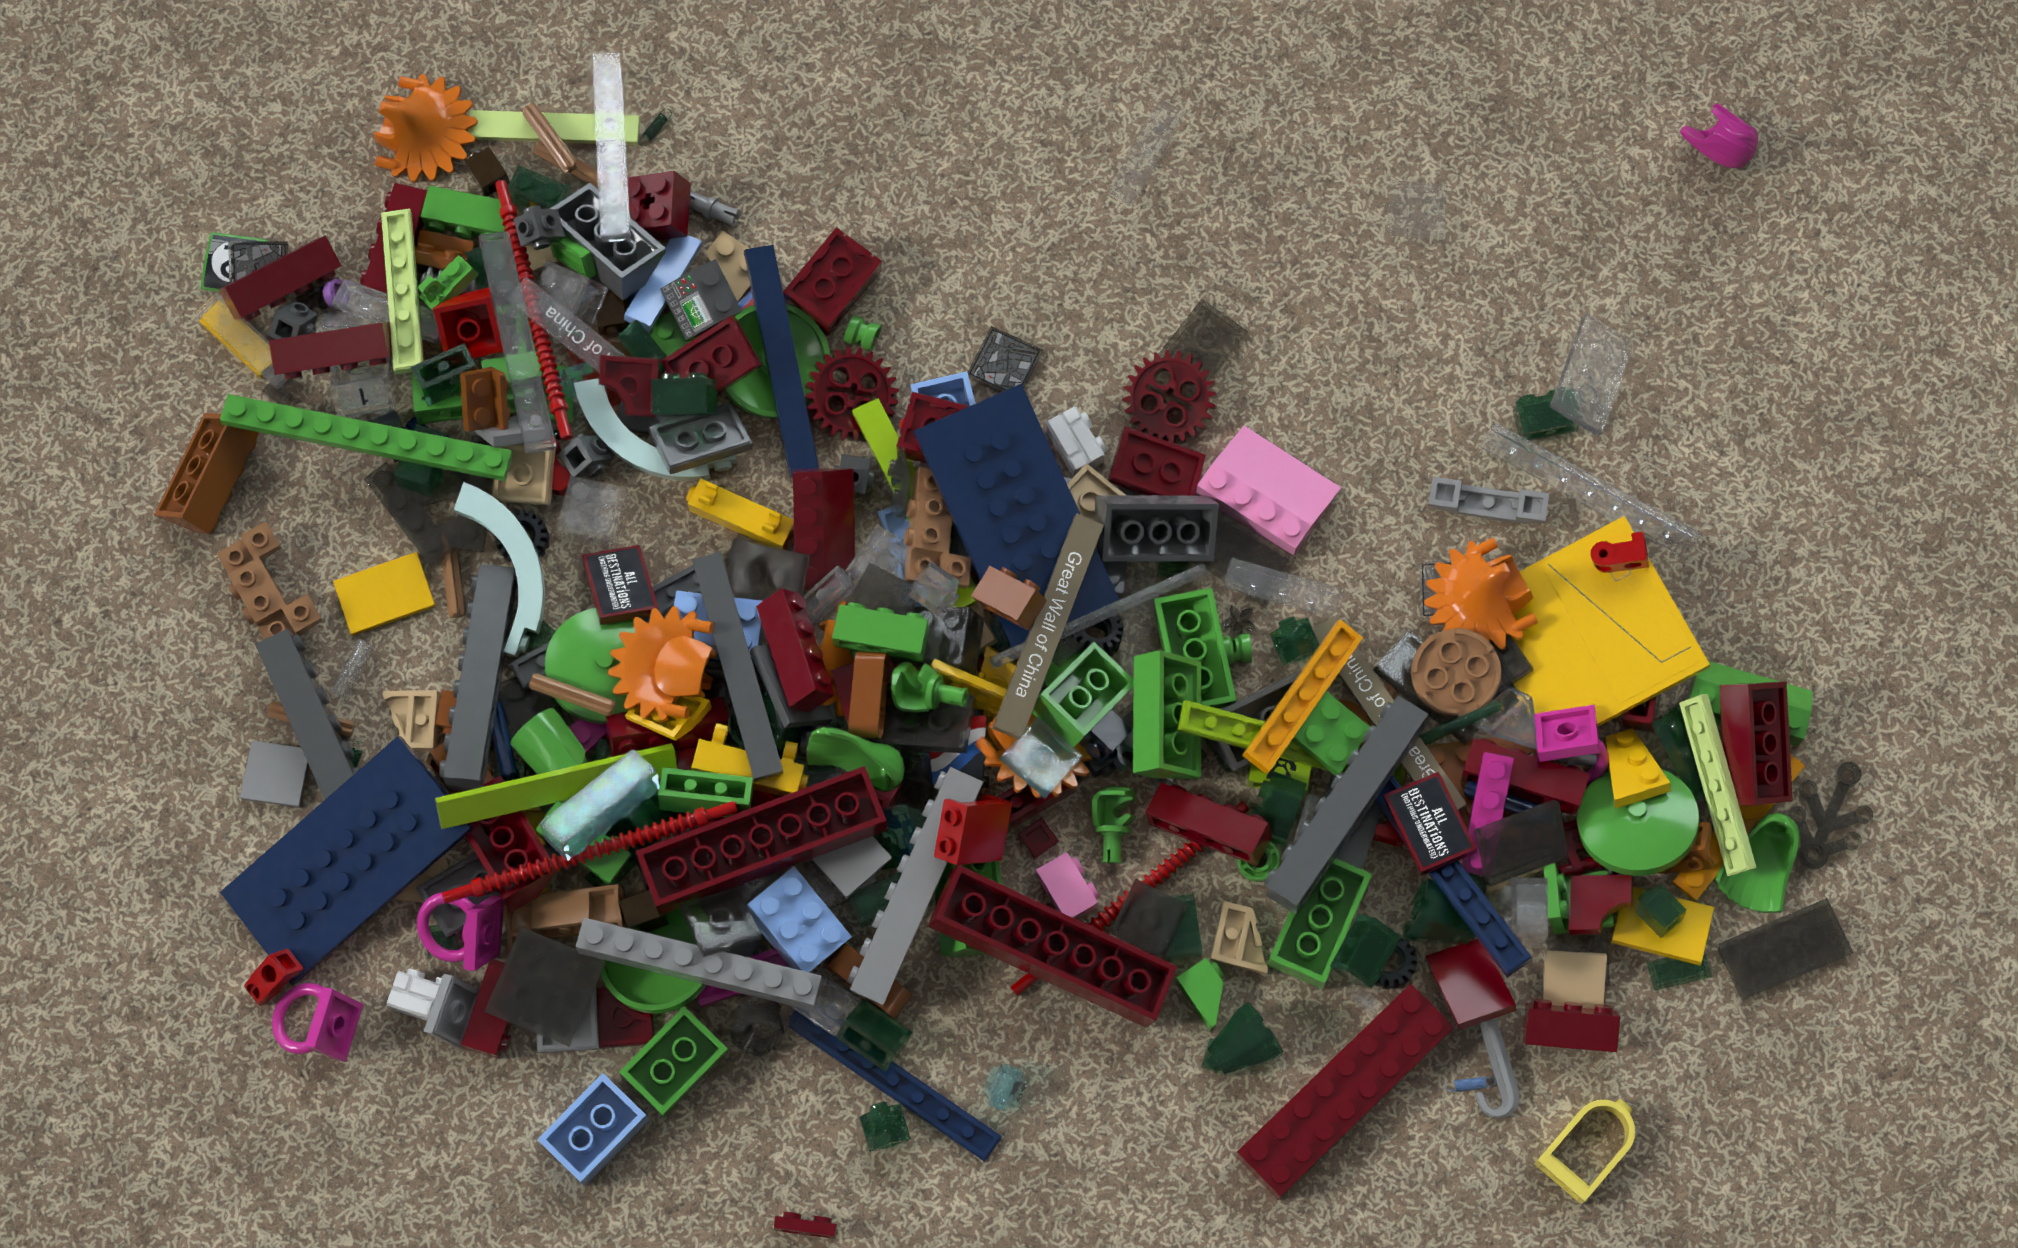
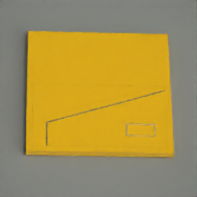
[1491,516,1711,727]

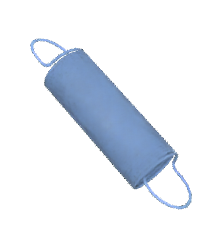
[1444,1076,1495,1092]

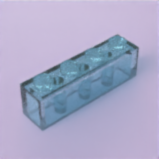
[539,749,660,861]

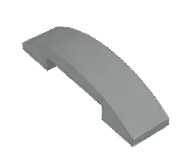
[1428,477,1550,523]

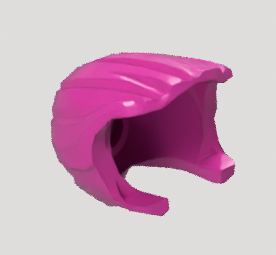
[1680,103,1758,168]

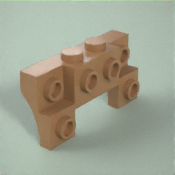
[903,467,971,589]
[216,521,323,639]
[503,884,627,966]

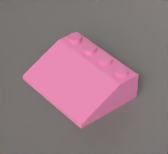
[1196,426,1341,558]

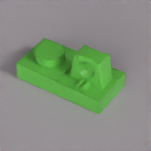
[418,255,479,310]

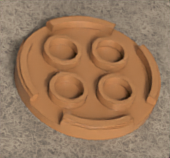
[1411,628,1502,718]

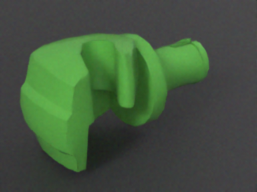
[891,662,969,712]
[1092,786,1136,864]

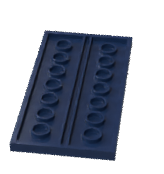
[913,384,1119,649]
[220,736,474,985]

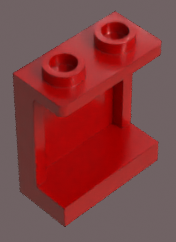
[934,794,1013,865]

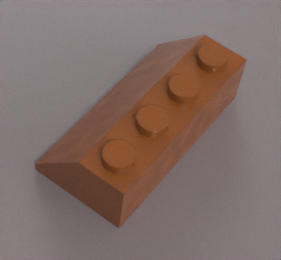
[154,413,260,534]

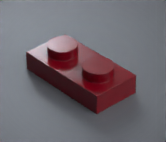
[774,1212,838,1239]

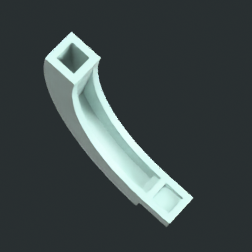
[574,378,737,481]
[454,482,545,658]

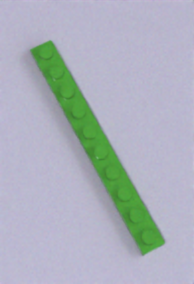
[220,394,513,481]

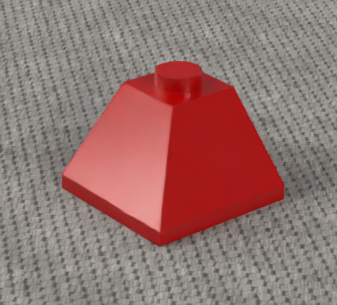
[433,287,504,364]

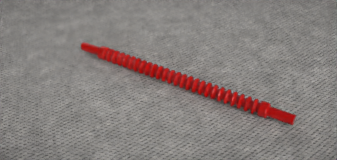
[495,180,572,441]
[442,801,738,904]
[1010,801,1249,996]

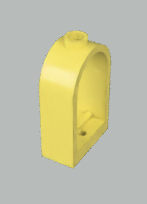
[1534,1099,1635,1205]

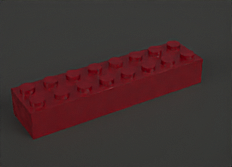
[636,766,888,916]
[927,865,1177,1028]
[1235,984,1454,1200]

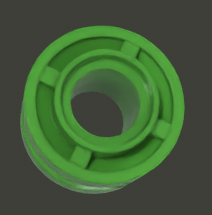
[1237,842,1280,882]

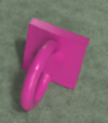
[1535,705,1609,786]
[417,892,503,971]
[272,983,364,1062]

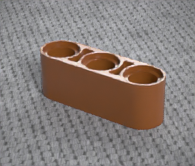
[849,651,889,739]
[825,943,913,1020]

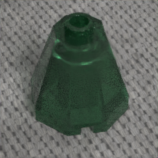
[1402,878,1476,945]
[1205,1002,1284,1076]

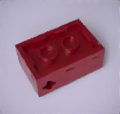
[783,227,882,336]
[896,391,969,464]

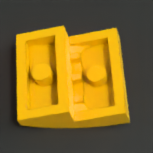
[625,697,712,741]

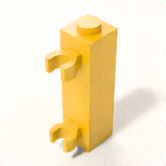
[686,478,794,553]
[691,723,809,796]

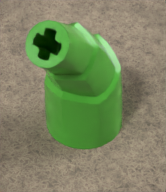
[510,708,601,822]

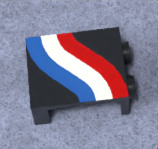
[924,707,993,788]

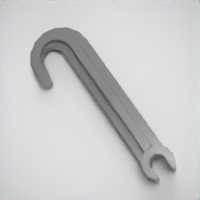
[1475,1018,1520,1119]

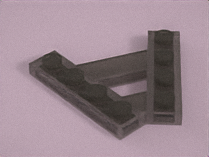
[364,436,494,568]

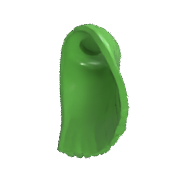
[807,727,905,792]
[1716,813,1800,913]

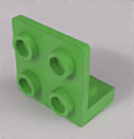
[1543,863,1614,935]

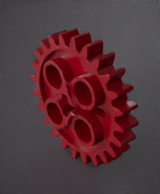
[804,347,899,442]
[1122,350,1218,443]

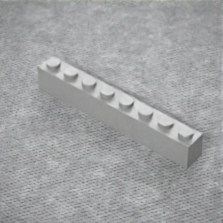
[847,767,983,1005]
[576,918,823,1011]

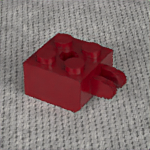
[610,171,691,241]

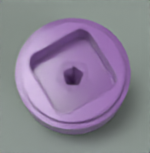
[323,279,350,309]

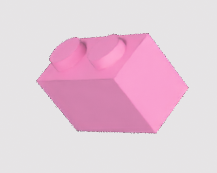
[1036,852,1100,920]

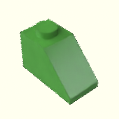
[1176,958,1224,1032]

